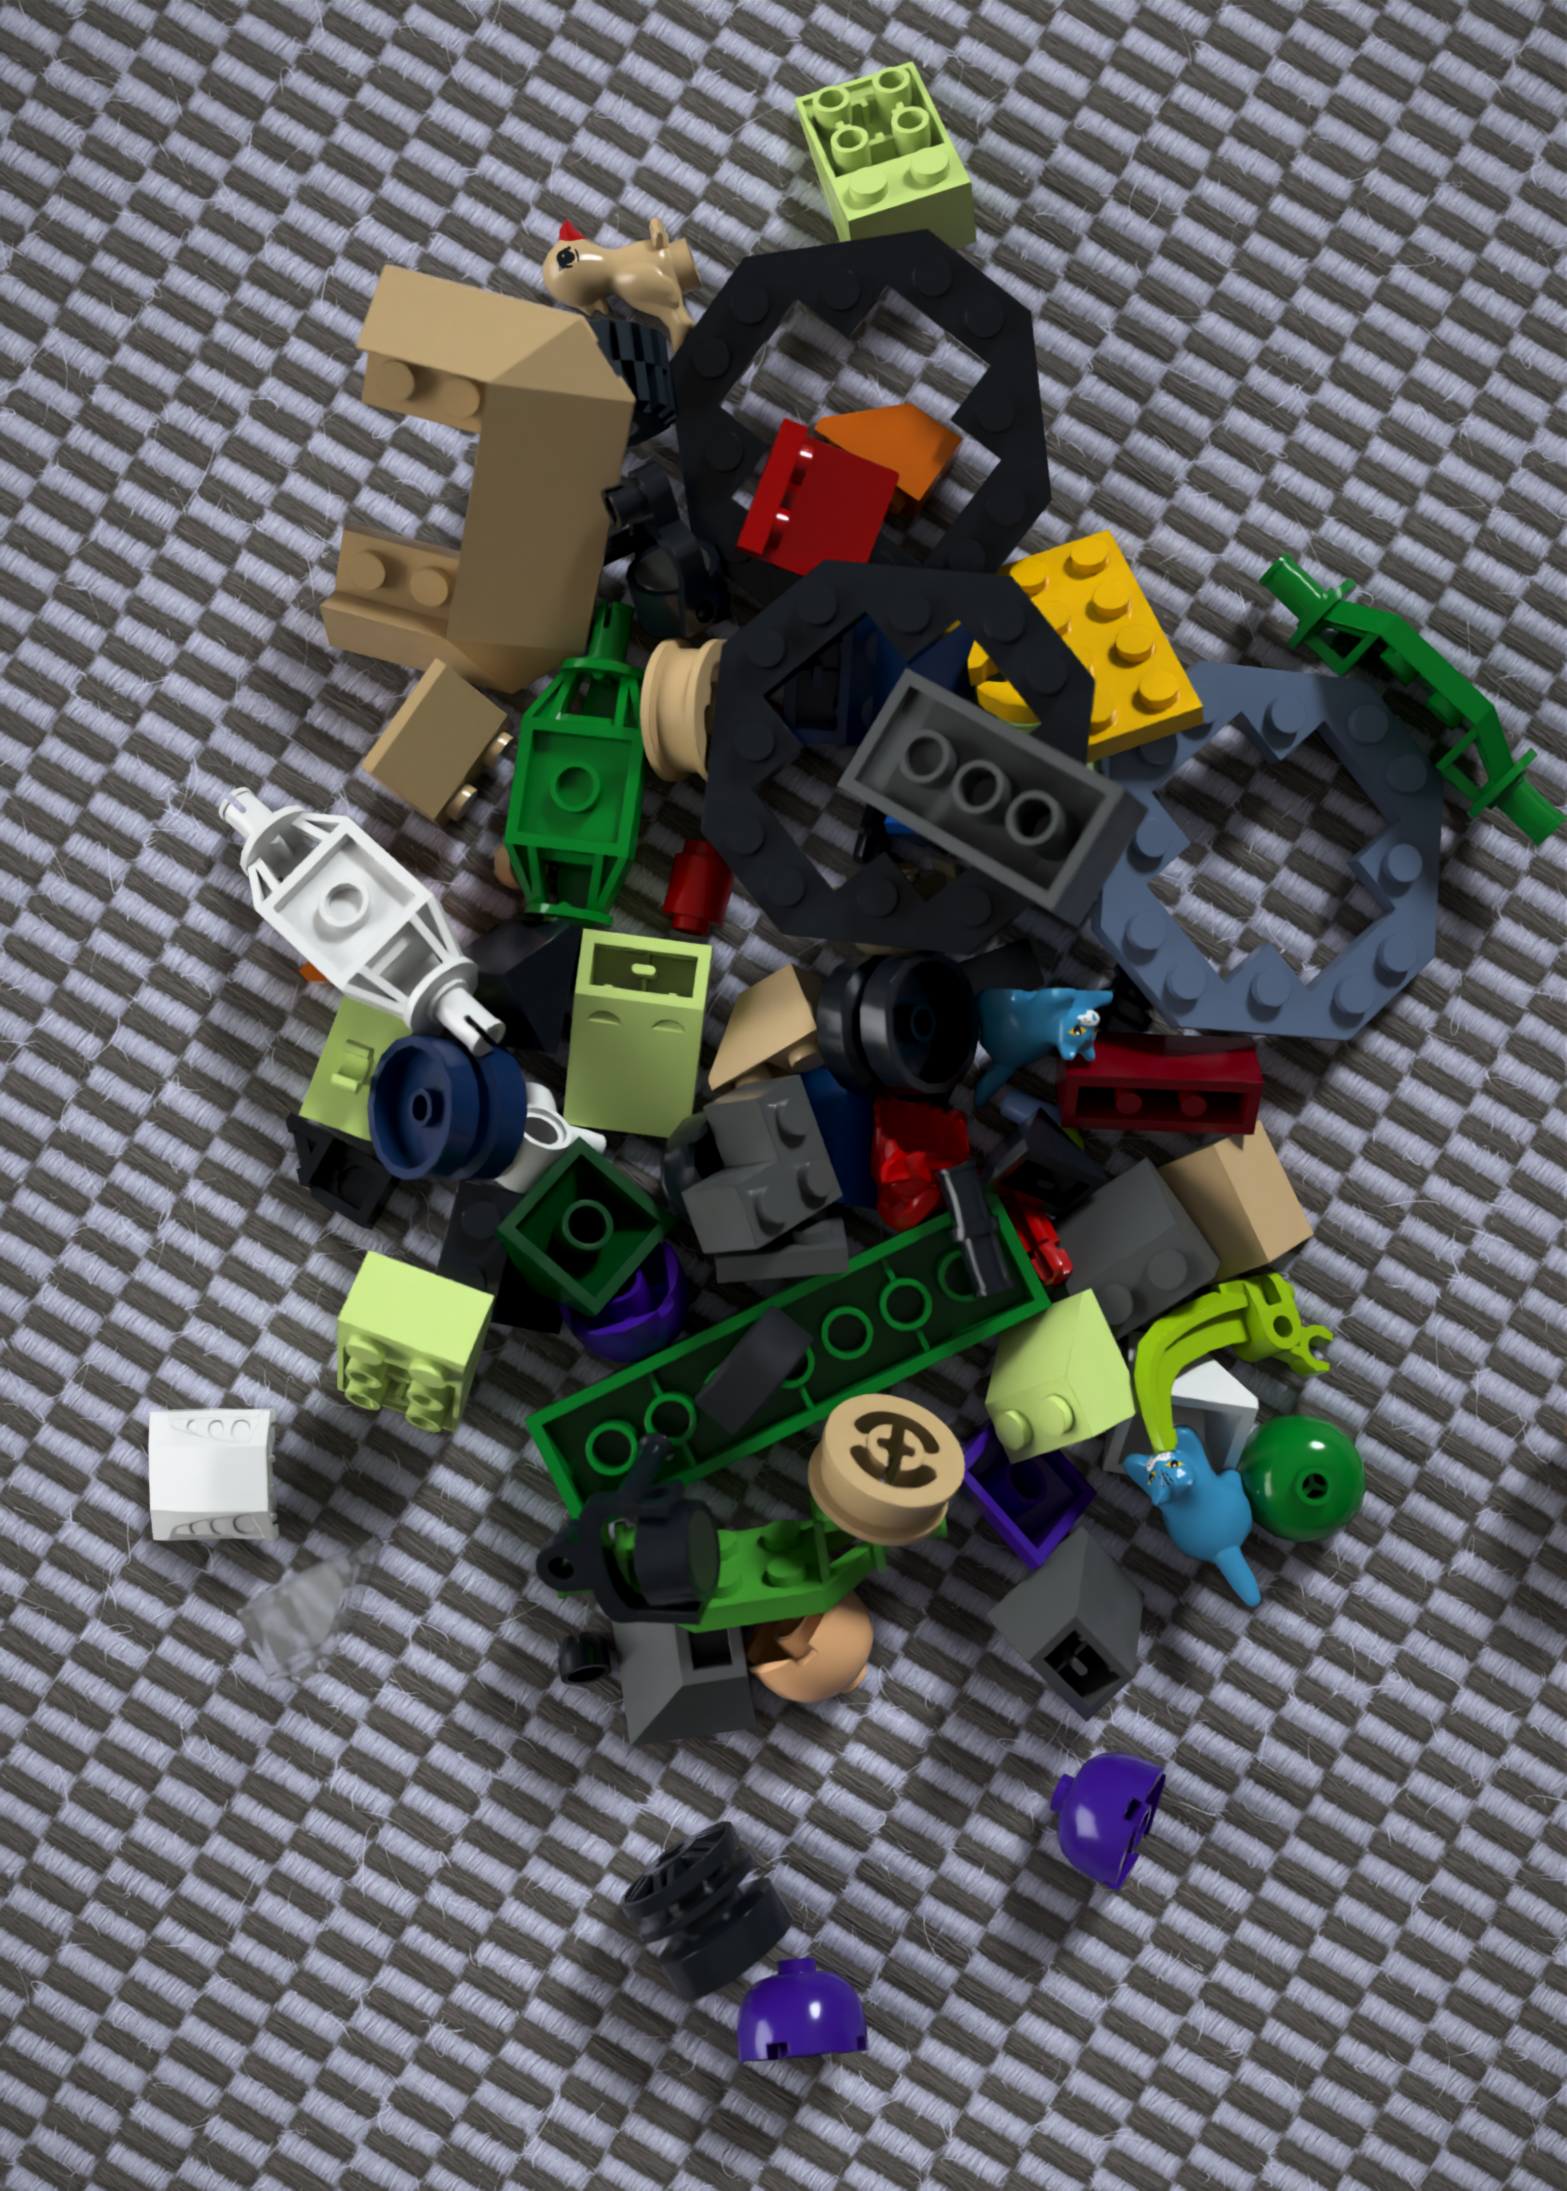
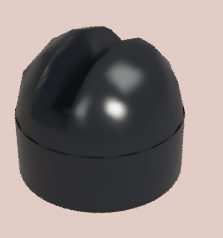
[558,1631,612,1685]

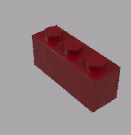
[1055,1032,1264,1135]

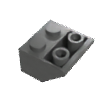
[986,1525,1145,1722]

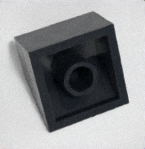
[435,1181,563,1334]

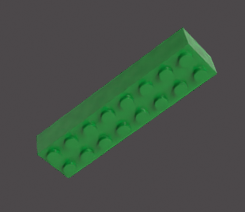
[524,1190,1052,1524]

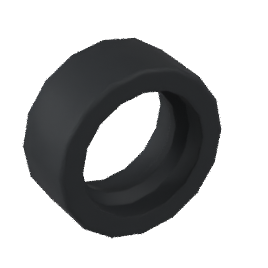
[694,1305,813,1435]

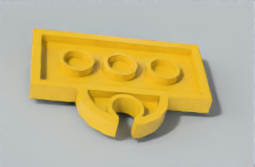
[968,529,1204,764]

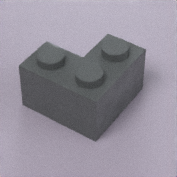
[681,1074,843,1254]

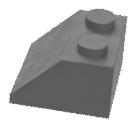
[1050,1157,1221,1341]

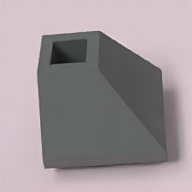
[612,1621,757,1746]

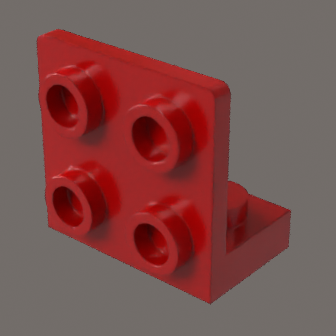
[734,418,899,577]

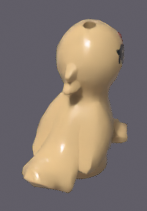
[542,217,703,355]

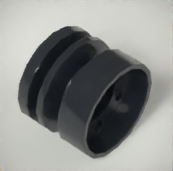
[619,1821,794,2001]

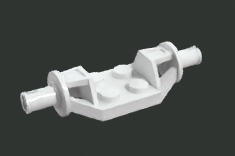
[219,787,505,1057]

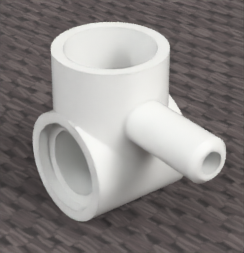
[494,1082,606,1195]

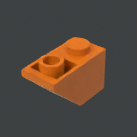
[813,403,963,519]

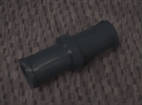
[934,1160,1014,1299]

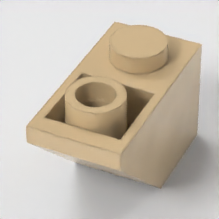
[708,963,824,1095]

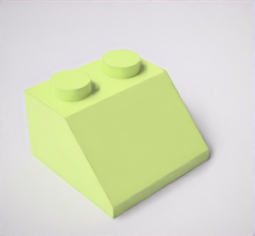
[985,1288,1141,1464]

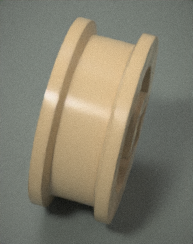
[640,638,727,782]
[807,1394,965,1546]

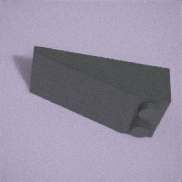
[837,668,1150,928]

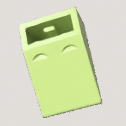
[794,61,977,249]
[563,928,714,1138]
[337,1250,494,1433]

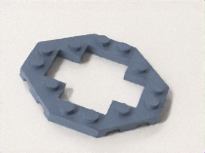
[1091,661,1444,1041]

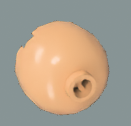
[746,1589,873,1704]

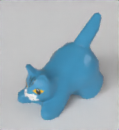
[973,988,1113,1107]
[1122,1425,1261,1607]

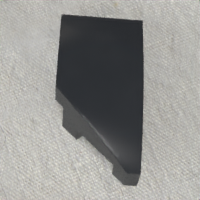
[286,1112,401,1230]

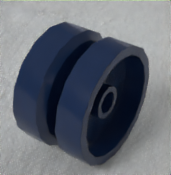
[367,1035,528,1181]

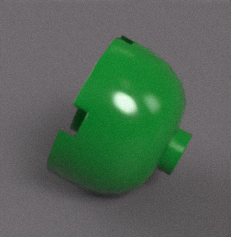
[1236,1414,1367,1543]

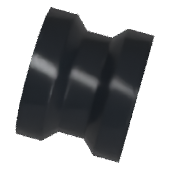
[1100,962,1155,1033]

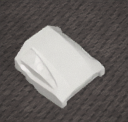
[148,1408,279,1541]

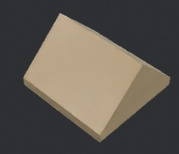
[1155,1119,1314,1288]

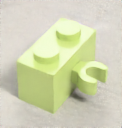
[299,995,419,1142]

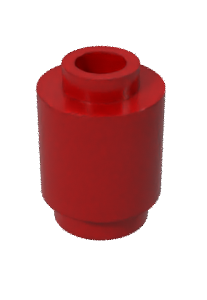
[661,839,735,937]

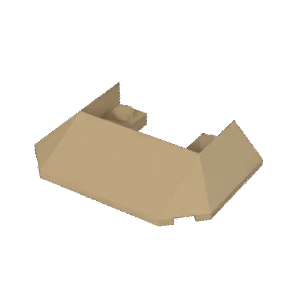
[320,264,636,694]

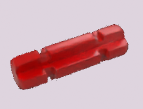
[998,1195,1073,1287]

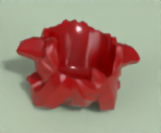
[870,1095,978,1231]

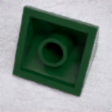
[494,1136,677,1318]

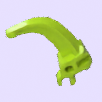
[1134,1272,1333,1455]

